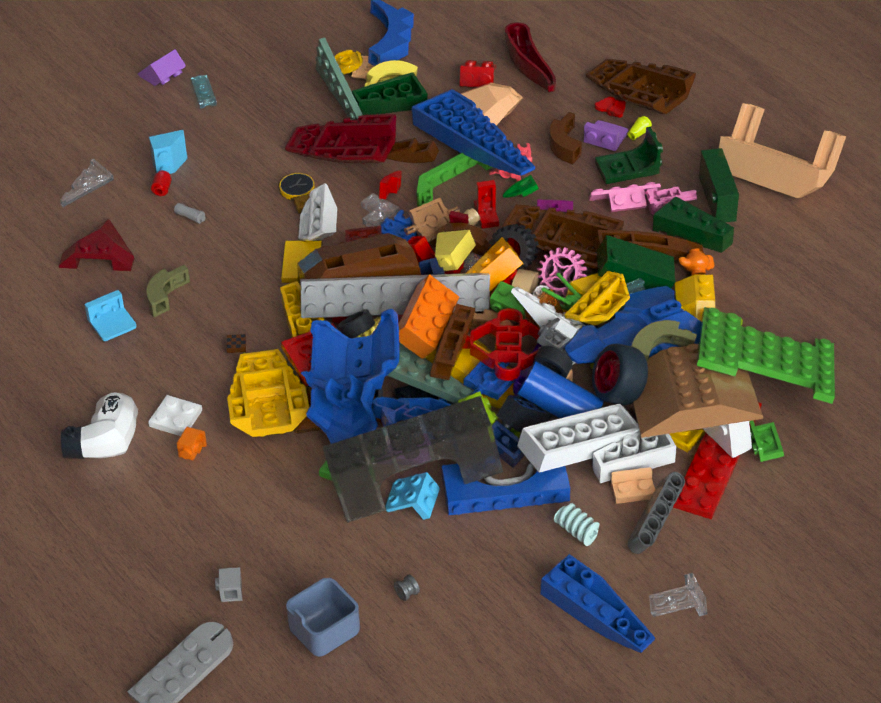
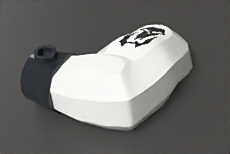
[61,392,138,459]

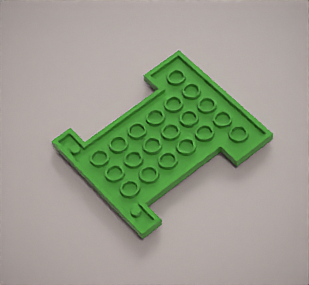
[697,307,835,404]

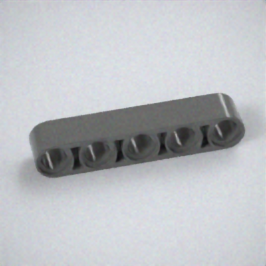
[628,472,685,554]

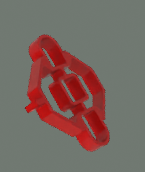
[462,308,540,381]

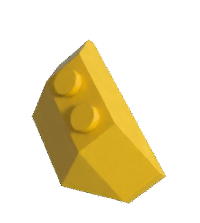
[564,271,630,325]
[675,275,715,321]

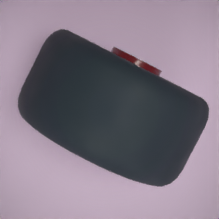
[592,344,648,405]

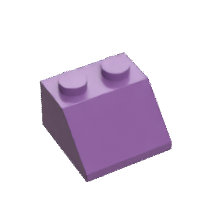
[138,49,186,86]

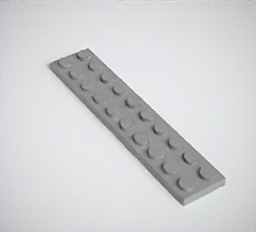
[300,273,490,318]

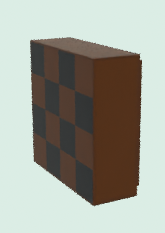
[226,334,246,353]

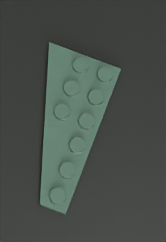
[315,38,363,120]

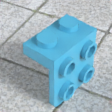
[84,290,137,341]
[385,472,440,520]

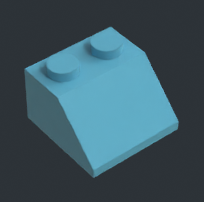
[149,130,188,174]

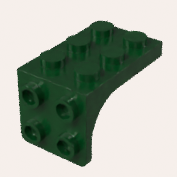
[595,127,663,184]

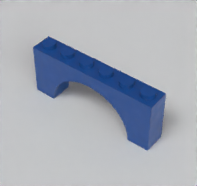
[442,463,570,515]

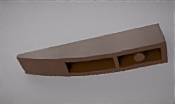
[594,230,704,260]

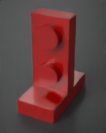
[474,180,499,229]

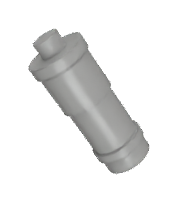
[174,203,206,224]

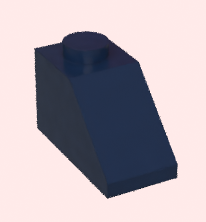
[483,421,525,468]

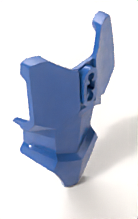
[564,286,701,364]
[301,309,399,464]

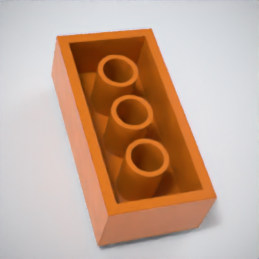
[399,274,459,359]

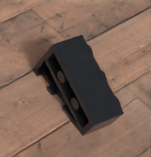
[496,395,551,432]

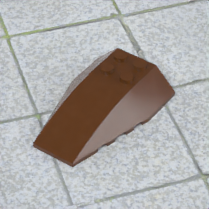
[586,59,696,114]
[502,204,624,270]

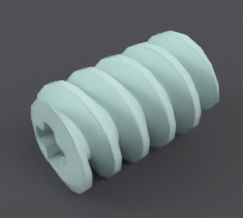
[554,503,600,546]

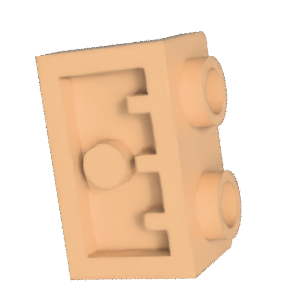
[611,467,655,504]

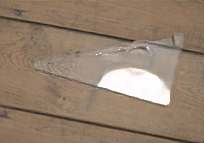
[60,159,114,207]

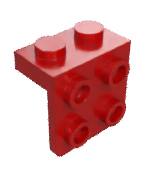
[460,60,496,87]

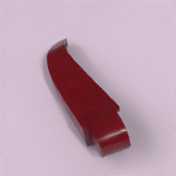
[505,22,556,93]

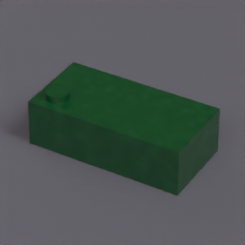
[699,148,739,223]
[597,235,676,290]

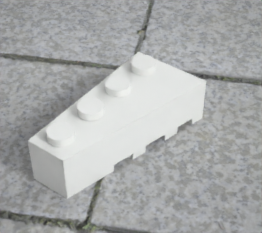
[702,421,752,458]
[593,432,676,483]

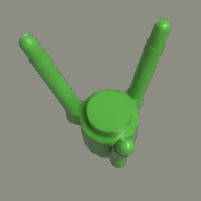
[541,273,583,311]

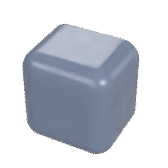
[286,578,360,657]

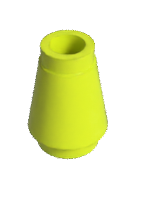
[627,116,652,140]

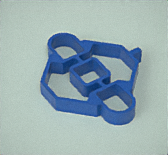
[372,397,468,442]

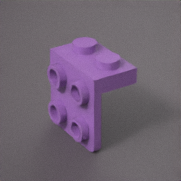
[584,120,628,151]

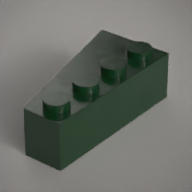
[352,72,428,115]
[653,197,734,253]

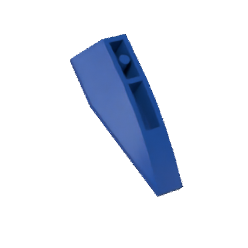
[541,554,655,653]

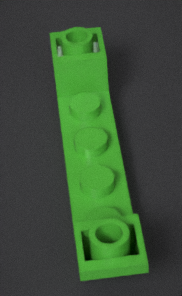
[417,153,492,207]

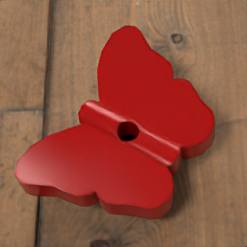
[595,96,626,118]

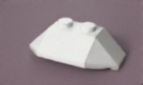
[298,183,337,241]

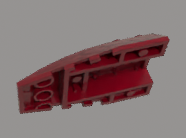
[285,114,396,164]

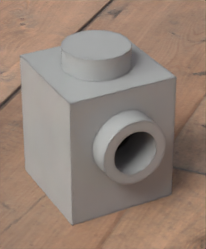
[215,567,242,602]

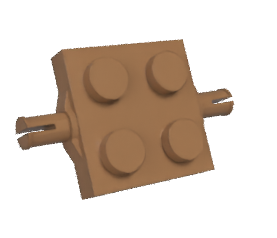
[404,198,460,242]

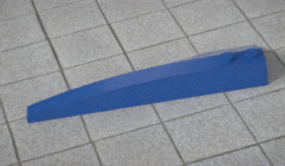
[412,89,535,176]

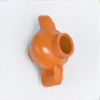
[678,249,715,276]

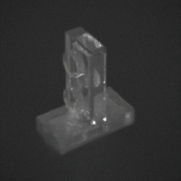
[649,573,708,617]

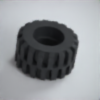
[488,224,539,271]

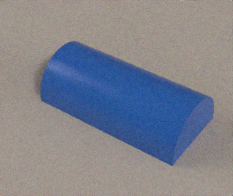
[517,361,604,418]

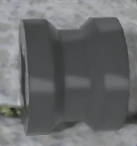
[394,574,420,601]

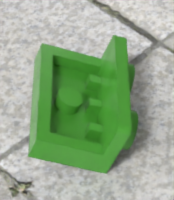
[490,281,527,319]
[749,420,784,462]

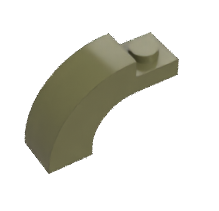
[146,265,190,317]

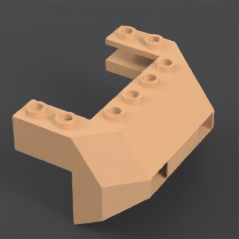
[719,103,846,198]

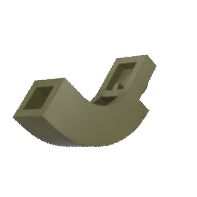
[631,320,697,361]

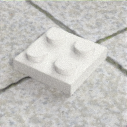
[149,395,202,436]

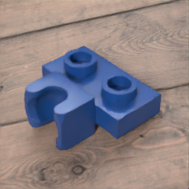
[377,210,418,241]

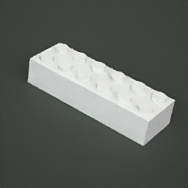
[517,404,640,472]

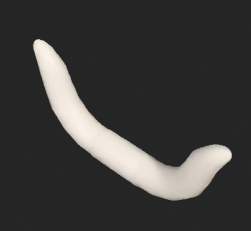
[479,463,534,486]

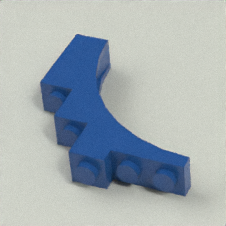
[368,0,414,66]

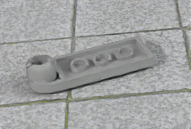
[127,622,233,703]

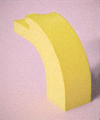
[364,60,418,87]

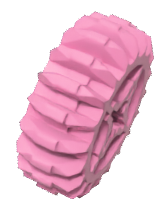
[537,248,587,298]

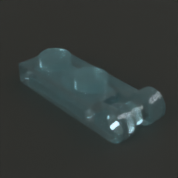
[191,75,217,109]

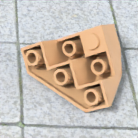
[461,83,523,126]

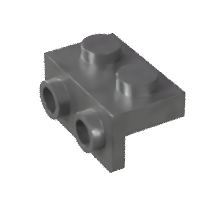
[537,318,571,350]

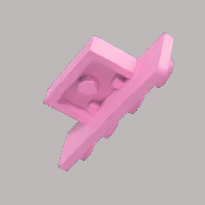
[589,182,661,212]

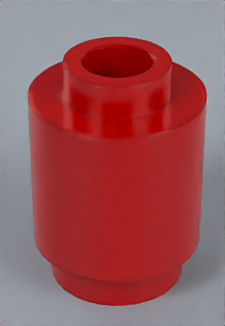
[151,170,172,196]

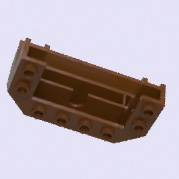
[298,233,421,285]

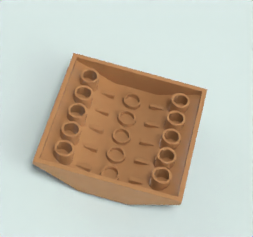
[633,344,763,438]

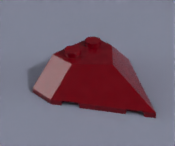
[59,219,134,271]

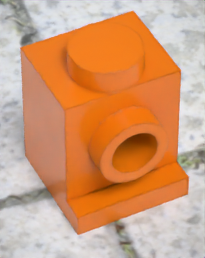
[177,427,207,460]

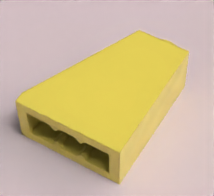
[435,230,476,271]

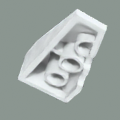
[511,287,586,341]

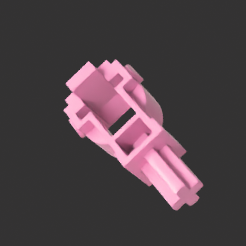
[645,187,697,215]

